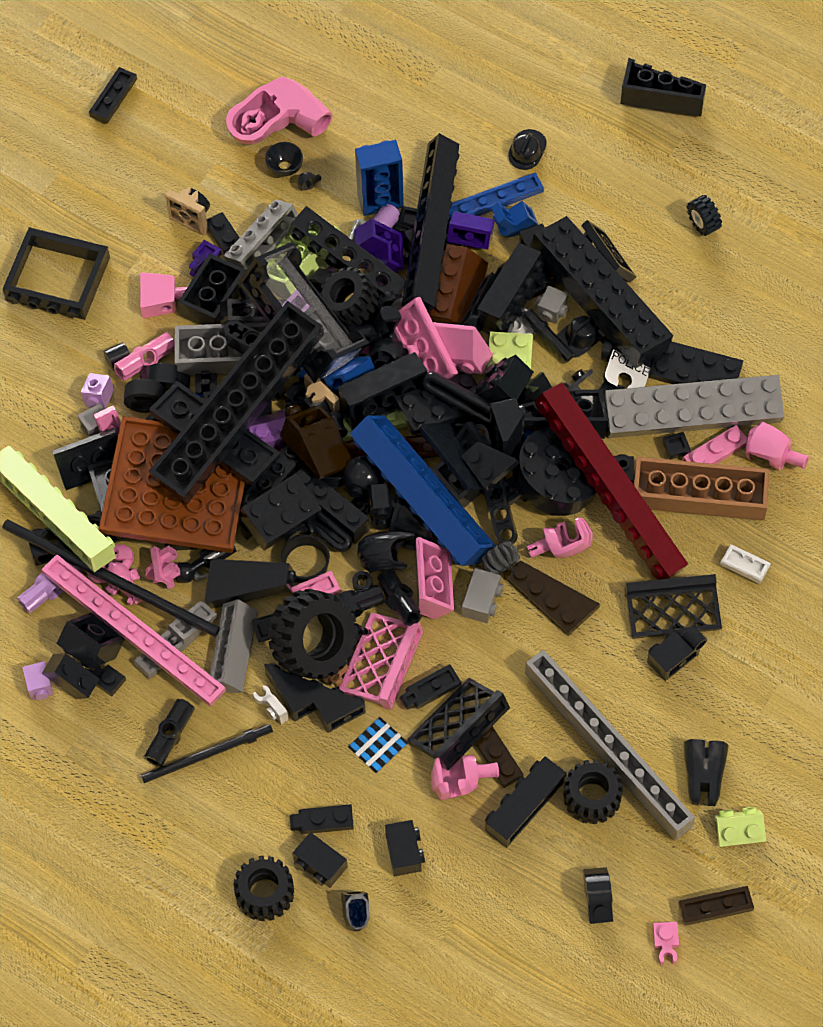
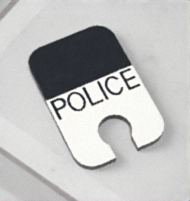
[603,345,654,389]

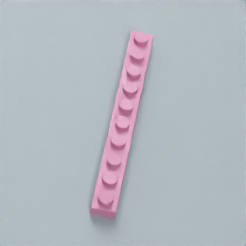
[41,555,226,707]

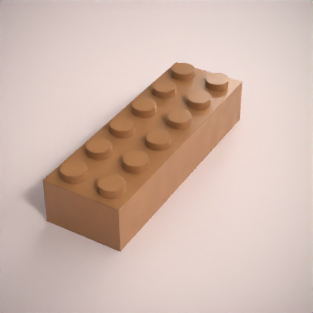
[634,457,770,520]

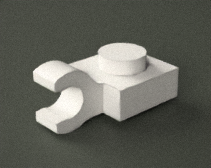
[253,685,288,725]

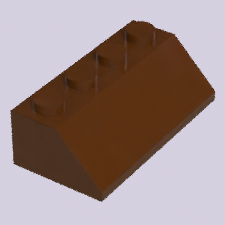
[429,244,488,325]

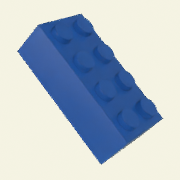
[355,139,404,216]

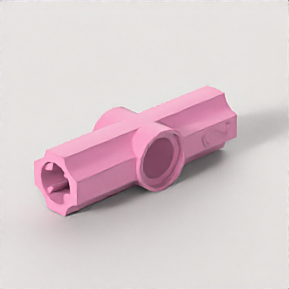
[114,333,175,381]

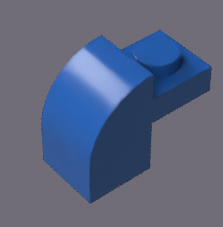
[491,201,539,237]

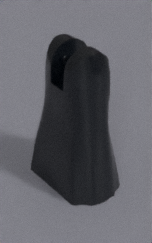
[684,739,729,807]

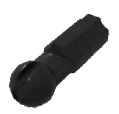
[176,545,237,583]

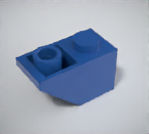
[324,356,375,393]

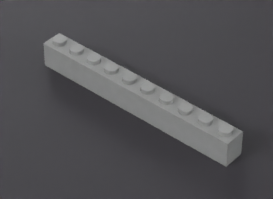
[525,650,695,841]

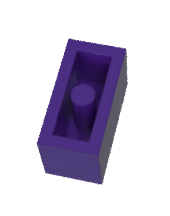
[447,211,495,250]

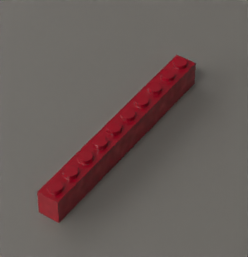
[535,382,688,580]

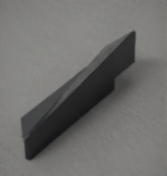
[460,261,507,332]

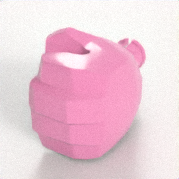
[745,422,809,471]
[527,517,594,558]
[431,754,499,801]

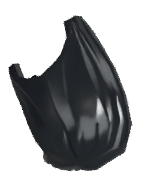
[357,531,414,573]

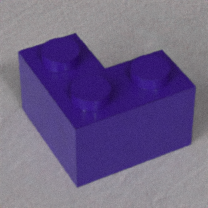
[354,219,404,273]

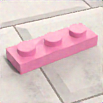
[683,425,748,464]

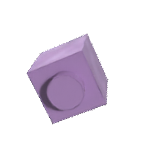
[23,661,53,700]

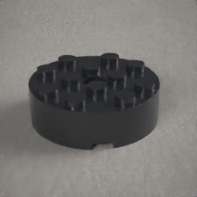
[513,427,597,516]

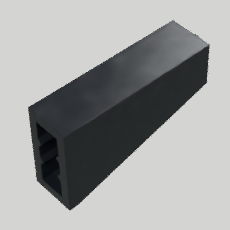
[205,559,296,609]

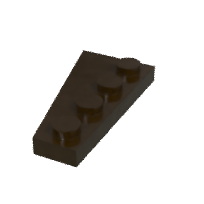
[505,560,600,636]

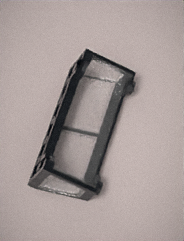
[238,242,369,384]

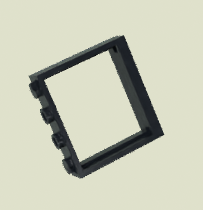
[3,227,110,320]

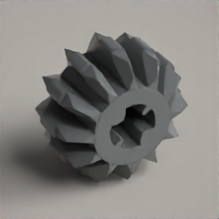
[481,542,520,574]

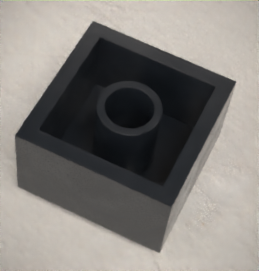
[474,355,534,404]
[56,612,125,669]

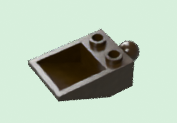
[280,404,352,479]

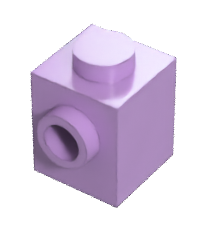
[81,373,114,409]

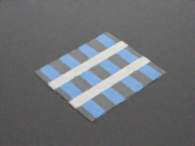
[348,717,409,773]

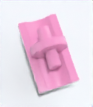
[145,546,180,589]

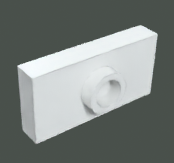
[720,544,771,584]

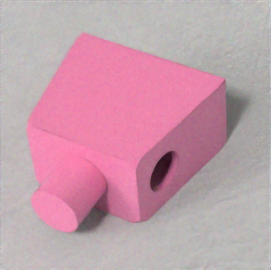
[140,273,187,318]

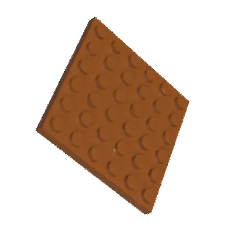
[99,416,245,553]

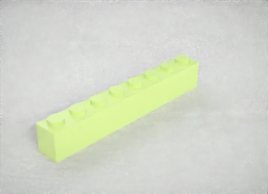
[0,446,116,572]

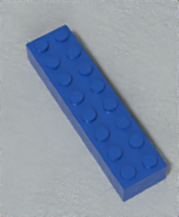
[350,416,496,566]

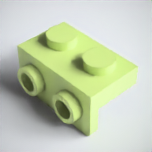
[714,807,766,847]

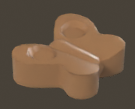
[323,664,349,687]

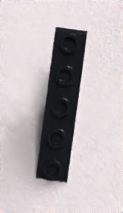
[264,663,366,733]

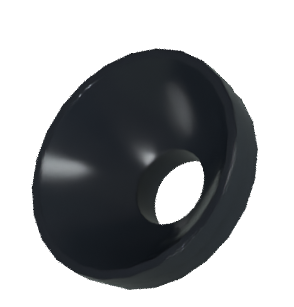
[265,142,303,177]

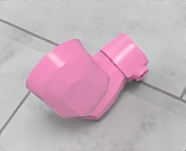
[226,77,332,145]

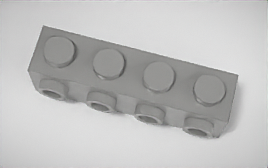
[224,199,298,270]

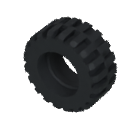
[268,589,358,679]

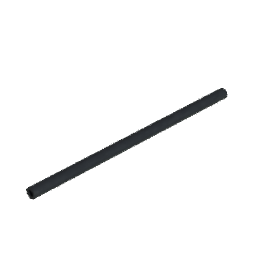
[2,519,220,637]

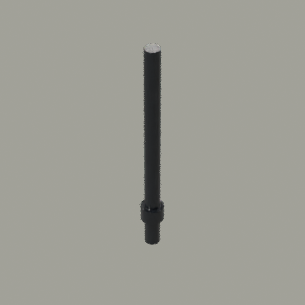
[141,724,273,783]

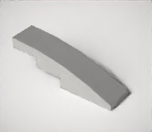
[134,600,217,679]

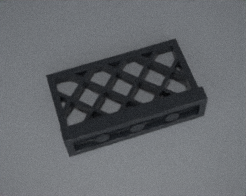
[624,574,722,639]
[407,677,510,771]

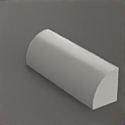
[210,599,257,693]

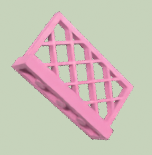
[339,612,423,710]

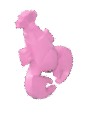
[87,544,142,606]

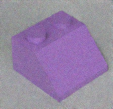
[248,409,287,449]

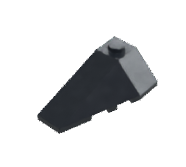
[521,390,609,439]

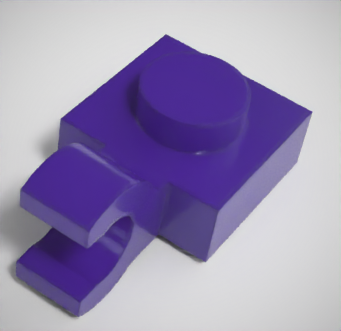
[189,240,222,277]

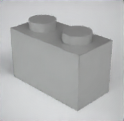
[462,568,504,624]

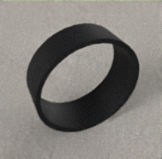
[281,535,330,583]

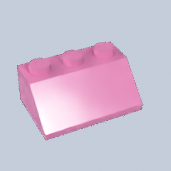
[433,322,493,374]
[416,537,454,619]

